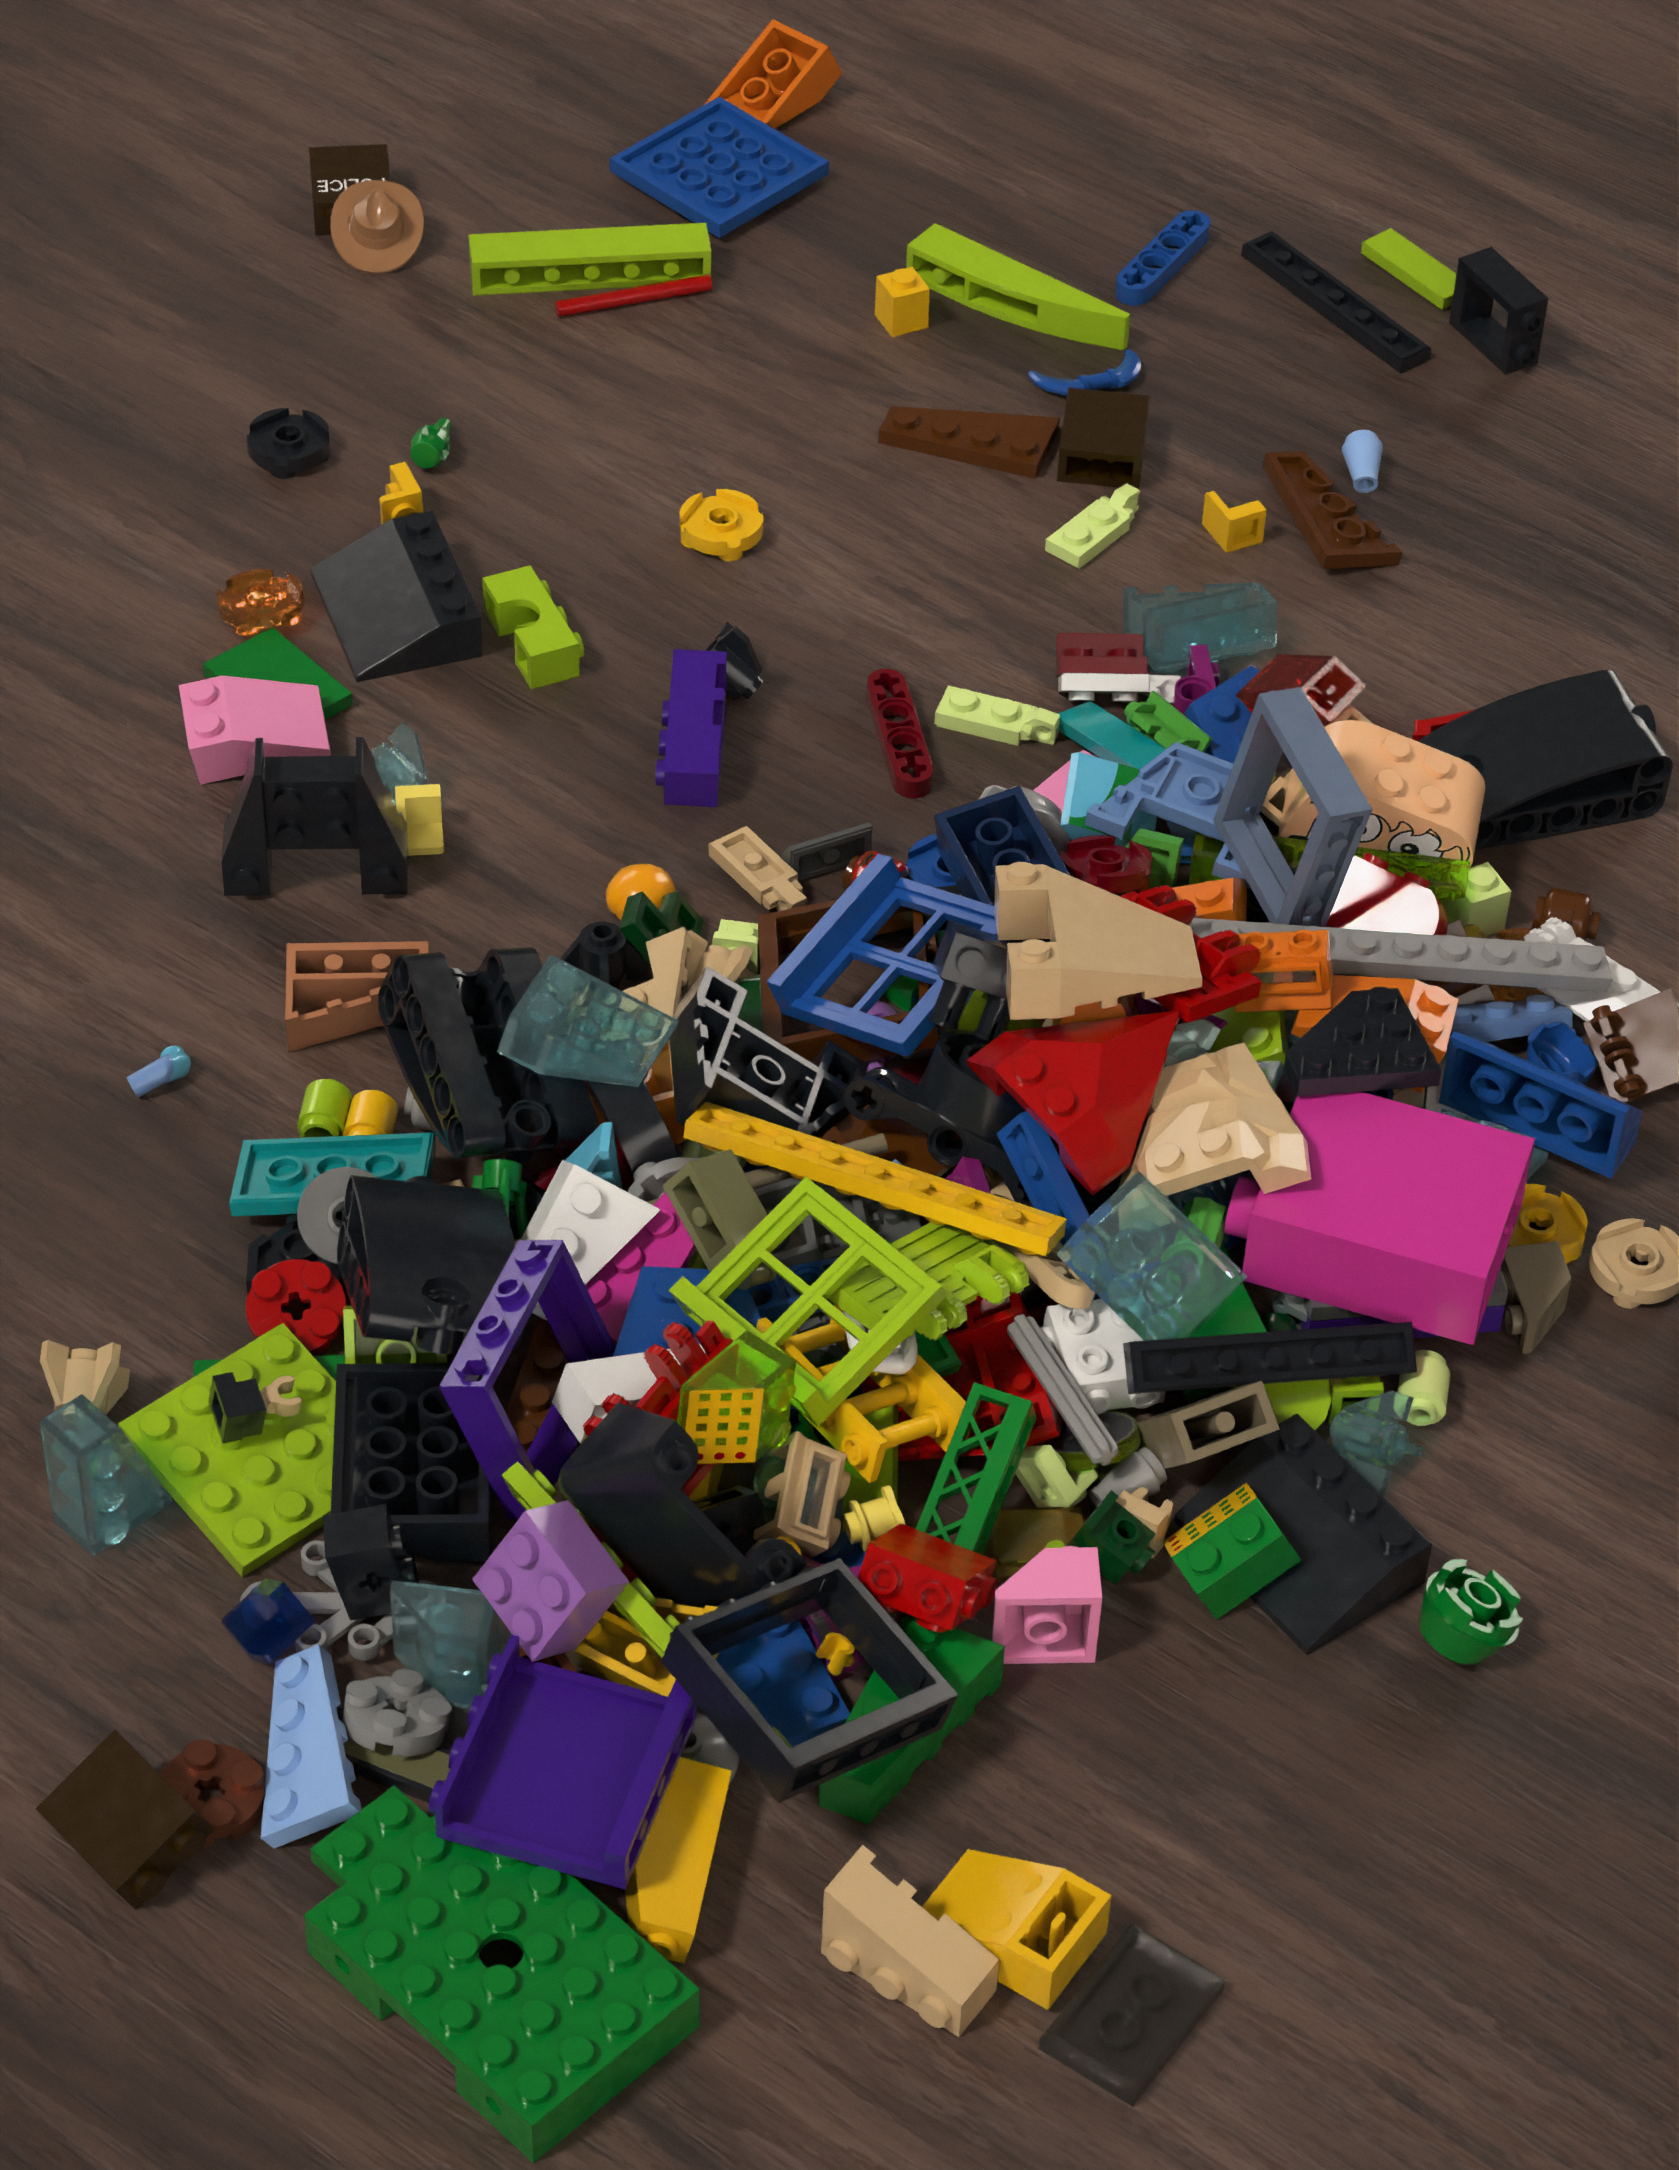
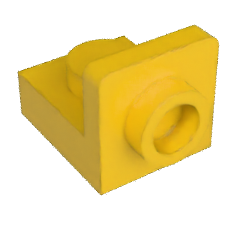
[379,462,423,525]

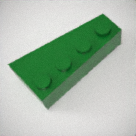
[819,1613,1005,1824]

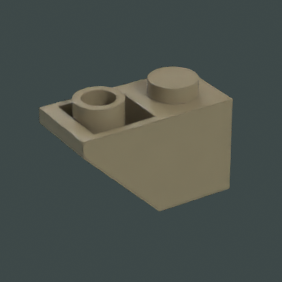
[1500,1241,1572,1354]

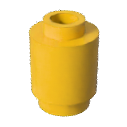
[343,1090,398,1136]

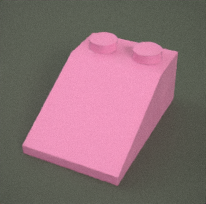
[179,675,331,785]

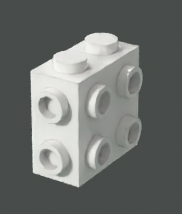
[1040,1293,1166,1415]

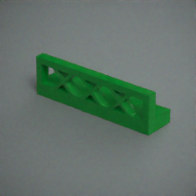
[916,1382,1037,1555]

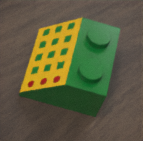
[1163,1482,1301,1620]

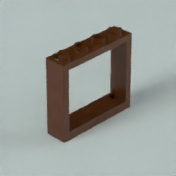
[757,882,947,1062]

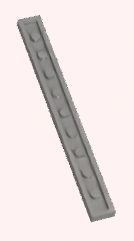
[1189,918,1612,992]

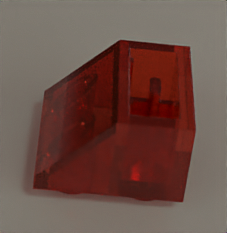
[1236,654,1367,727]

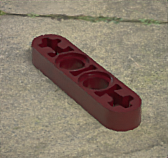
[867,669,933,798]

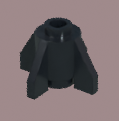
[705,622,763,700]
[556,922,649,1000]

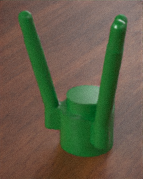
[472,1159,528,1239]

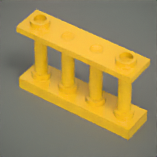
[756,1305,971,1483]

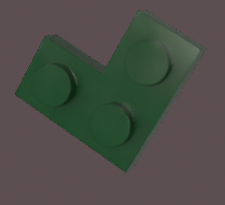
[619,890,704,969]

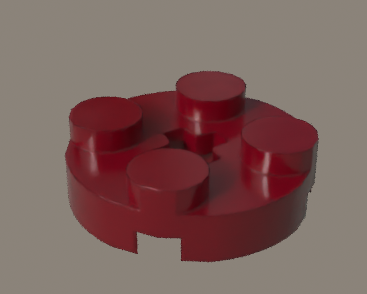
[1060,835,1152,893]

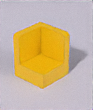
[1202,491,1267,553]

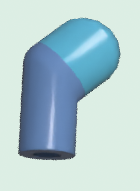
[126,1045,191,1098]

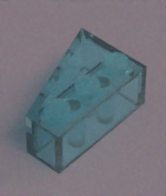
[1123,582,1277,674]
[40,1394,174,1557]

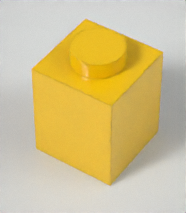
[875,267,930,337]

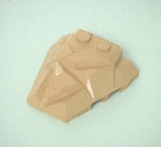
[1116,1042,1311,1238]

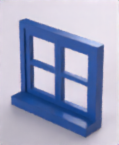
[766,853,998,1057]

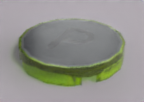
[1039,1411,1140,1471]

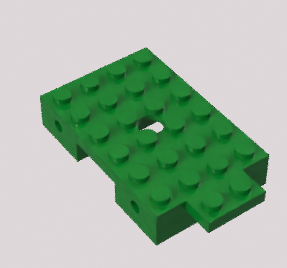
[304,1786,700,2163]

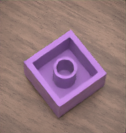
[472,1500,629,1662]

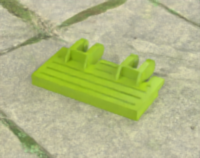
[828,1222,1030,1340]

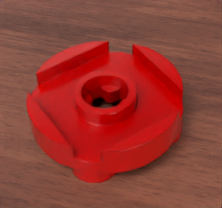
[246,1259,347,1356]

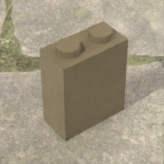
[1134,1381,1280,1469]

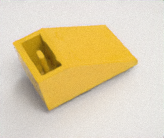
[922,1849,1112,2010]

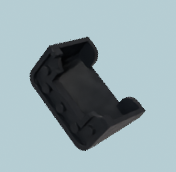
[558,1402,808,1608]

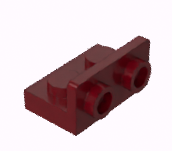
[1056,633,1147,677]

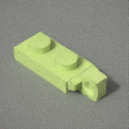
[1045,483,1140,569]
[934,685,1060,746]

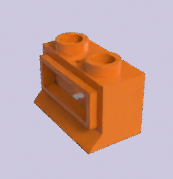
[1235,930,1333,1012]

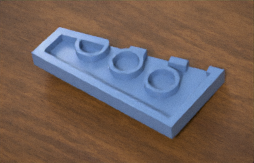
[1447,995,1573,1048]

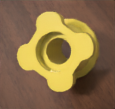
[842,1485,905,1551]

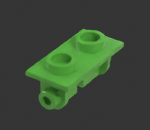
[1124,691,1212,753]

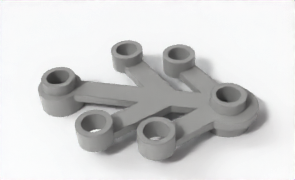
[240,1540,446,1661]

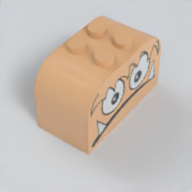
[1277,720,1485,903]

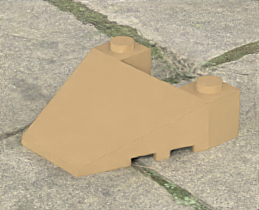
[994,862,1202,1020]

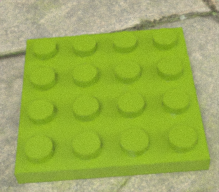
[118,1323,336,1577]

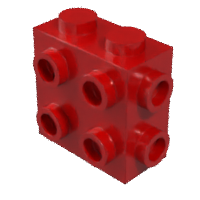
[858,1523,998,1632]

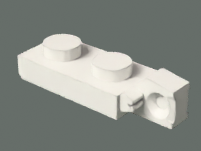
[1058,673,1181,704]

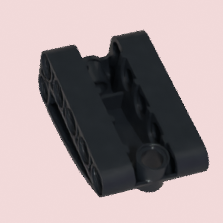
[1419,670,1673,850]
[378,947,598,1163]
[337,1175,522,1354]

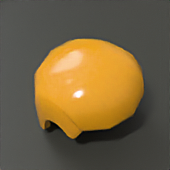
[605,864,676,920]

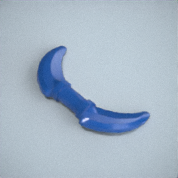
[1028,349,1141,396]

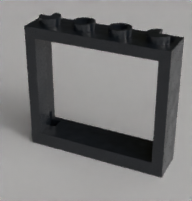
[661,1558,958,1803]

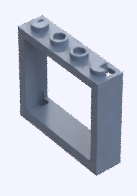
[1213,687,1373,927]

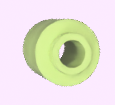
[1396,1350,1451,1426]

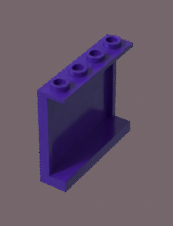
[429,1634,697,1890]

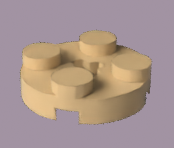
[1589,1218,1679,1309]

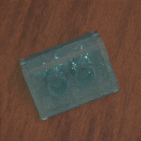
[1056,1171,1248,1341]

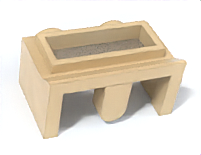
[753,1431,850,1559]

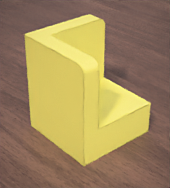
[395,784,444,856]

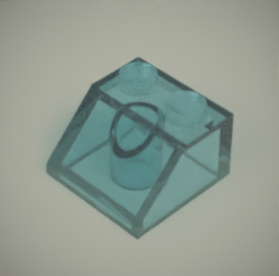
[390,1581,500,1708]

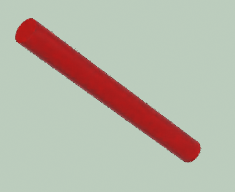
[555,274,712,317]

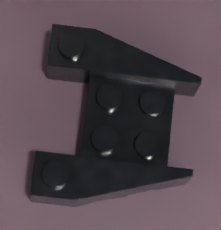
[221,737,409,896]
[669,966,869,1138]

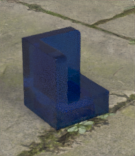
[222,1578,316,1664]

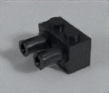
[929,920,1018,1041]

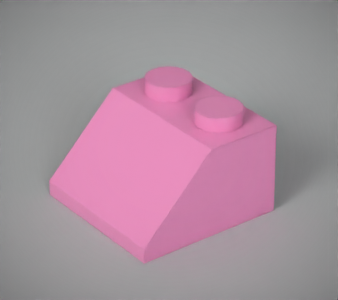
[991,1546,1102,1664]

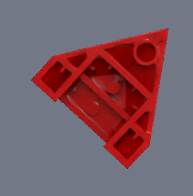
[967,1010,1181,1196]

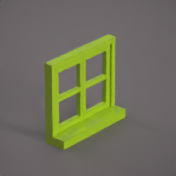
[669,1176,947,1427]

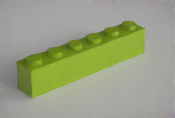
[469,223,711,296]

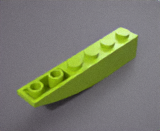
[906,223,1131,350]

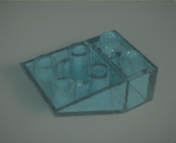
[497,955,679,1087]

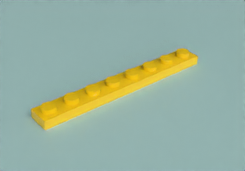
[684,1102,1067,1256]

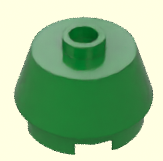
[1418,1559,1523,1665]

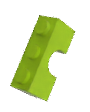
[482,565,584,690]

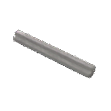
[1007,1314,1118,1466]

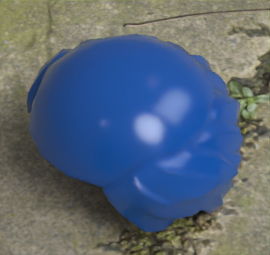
[1527,1021,1598,1086]

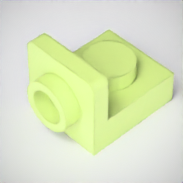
[712,919,760,975]
[1015,1445,1098,1509]

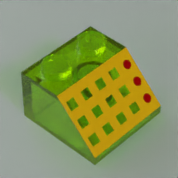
[677,1331,796,1464]

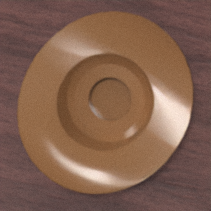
[330,180,424,274]

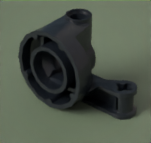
[844,1030,1068,1208]

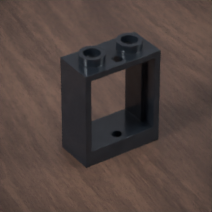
[1449,247,1549,375]

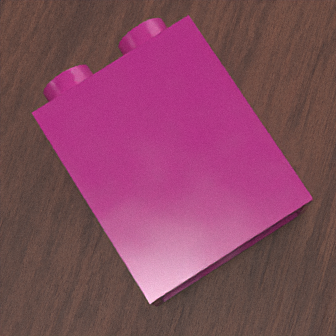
[1224,1092,1535,1345]

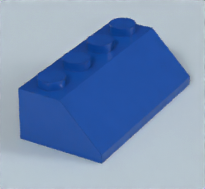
[1439,1031,1643,1179]

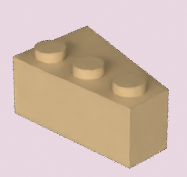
[821,1845,999,2037]

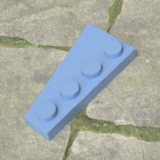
[261,1644,362,1848]

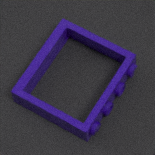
[439,1240,615,1519]

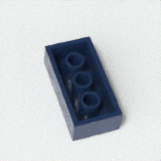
[934,786,1070,943]

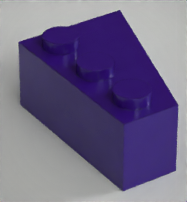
[656,649,727,807]

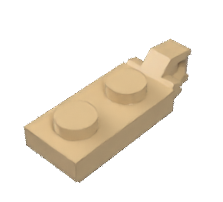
[708,826,807,911]

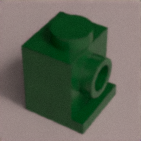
[1067,1490,1156,1585]

